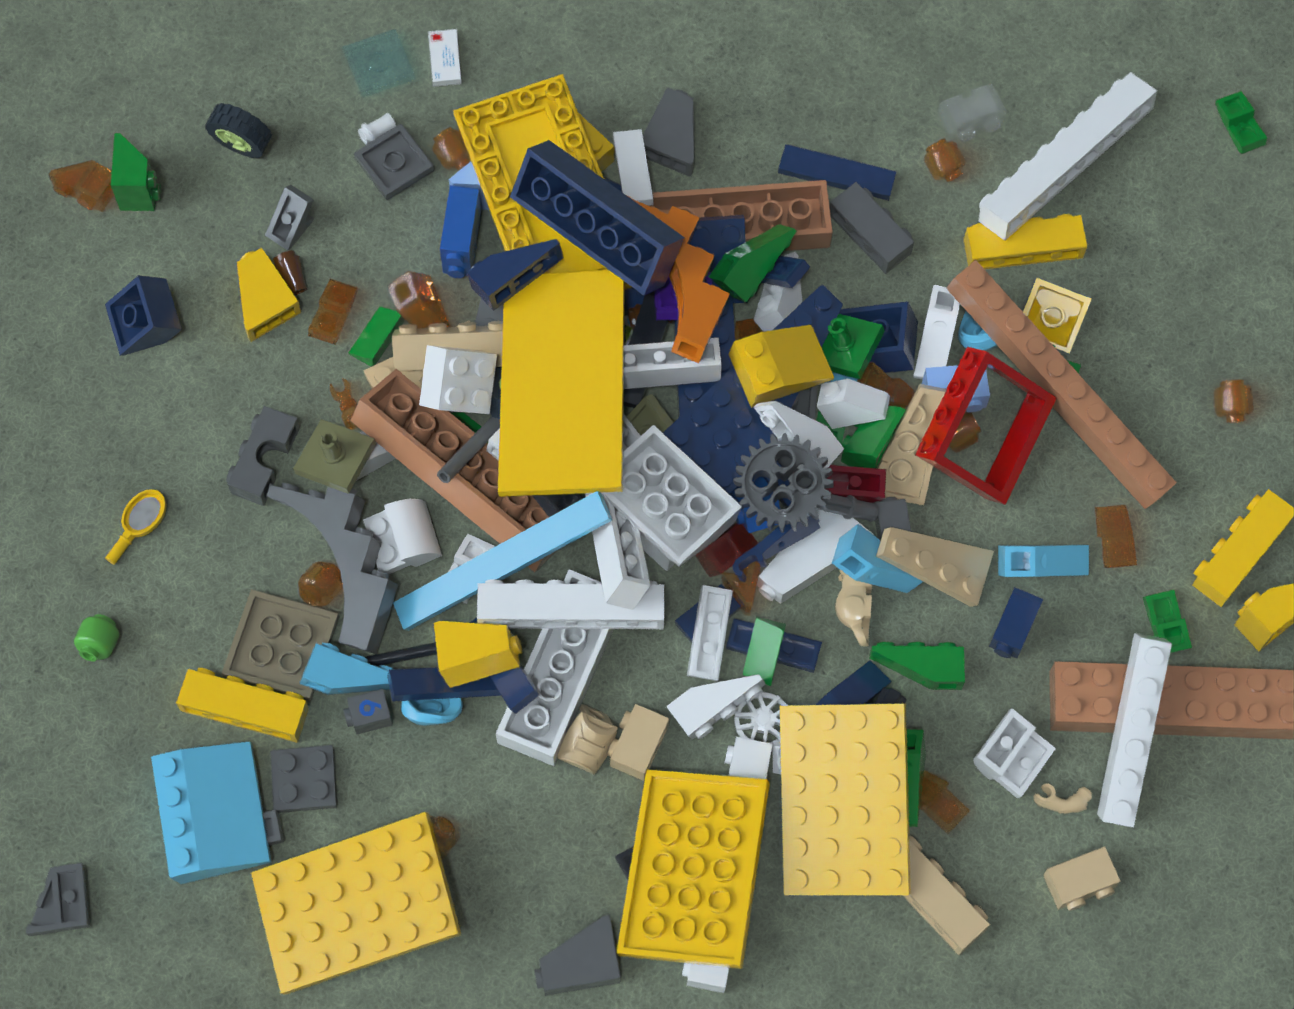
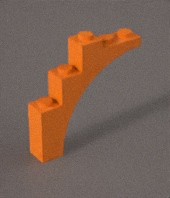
[626,195,730,364]

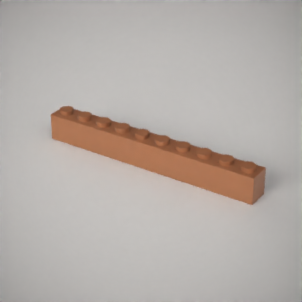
[946,260,1177,509]

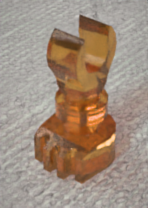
[329,378,358,430]

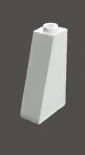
[757,508,874,604]

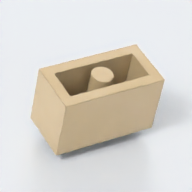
[607,704,669,781]
[1043,847,1120,911]

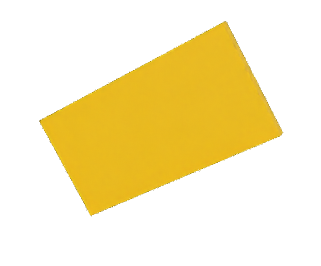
[453,74,632,289]
[498,271,625,497]

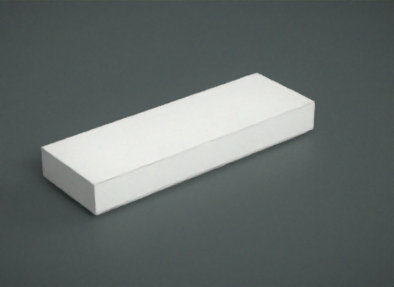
[613,129,653,205]
[687,585,733,681]

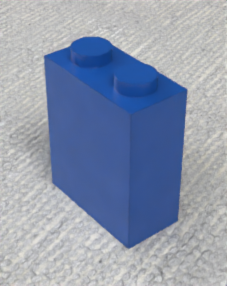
[440,185,481,278]

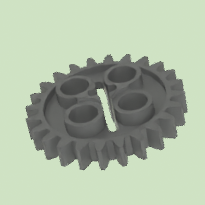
[734,433,834,533]

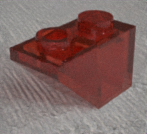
[695,523,758,577]

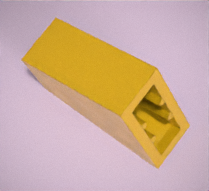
[237,248,301,342]
[434,621,522,688]

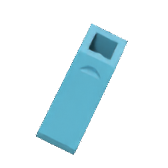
[832,524,923,593]
[998,545,1089,577]
[299,643,395,695]

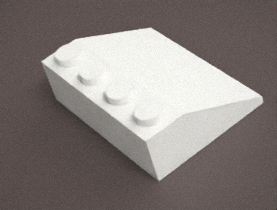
[602,425,742,567]

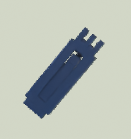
[733,460,821,582]

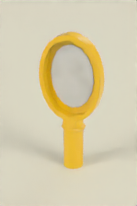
[105,489,167,565]

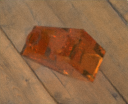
[48,160,114,212]
[387,271,450,329]

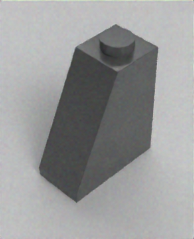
[643,87,694,177]
[534,915,620,996]

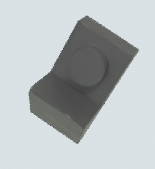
[265,185,314,250]

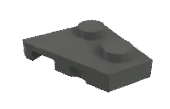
[26,863,90,936]

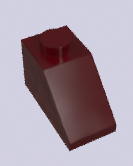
[826,465,886,502]

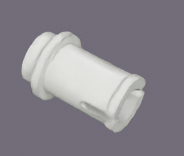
[358,113,396,145]

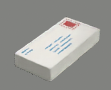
[428,29,461,86]

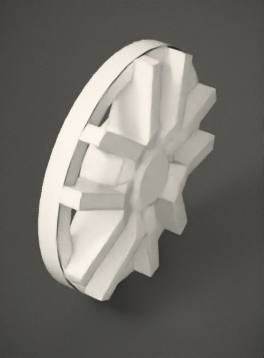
[734,692,788,748]

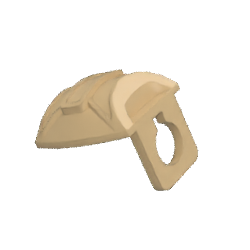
[557,704,618,774]

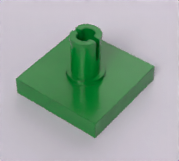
[821,314,885,380]

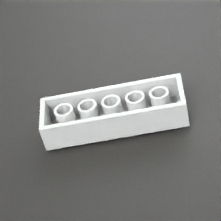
[496,569,614,766]

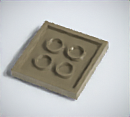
[221,589,339,702]

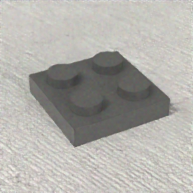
[354,124,434,201]
[270,745,337,813]

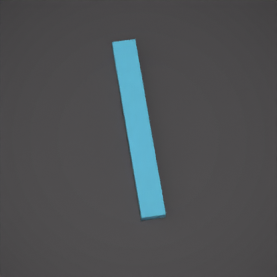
[393,491,613,631]

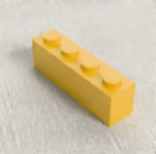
[963,214,1087,269]
[1192,489,1294,607]
[176,668,309,743]

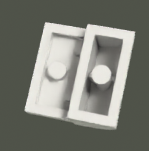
[363,499,442,574]
[973,709,1056,798]

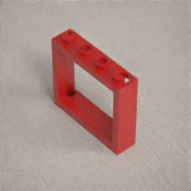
[915,347,1057,505]

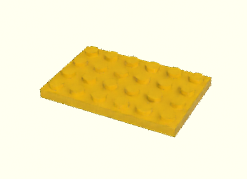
[780,704,911,895]
[616,770,770,969]
[251,812,461,995]

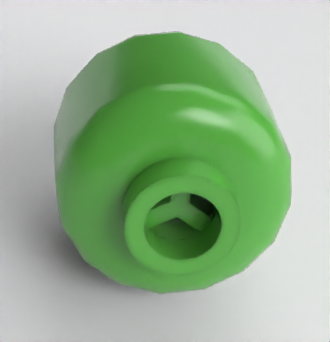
[74,614,119,662]

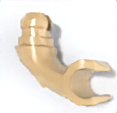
[1034,784,1092,814]

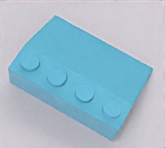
[151,742,271,884]

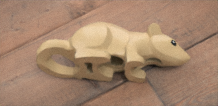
[835,570,872,647]

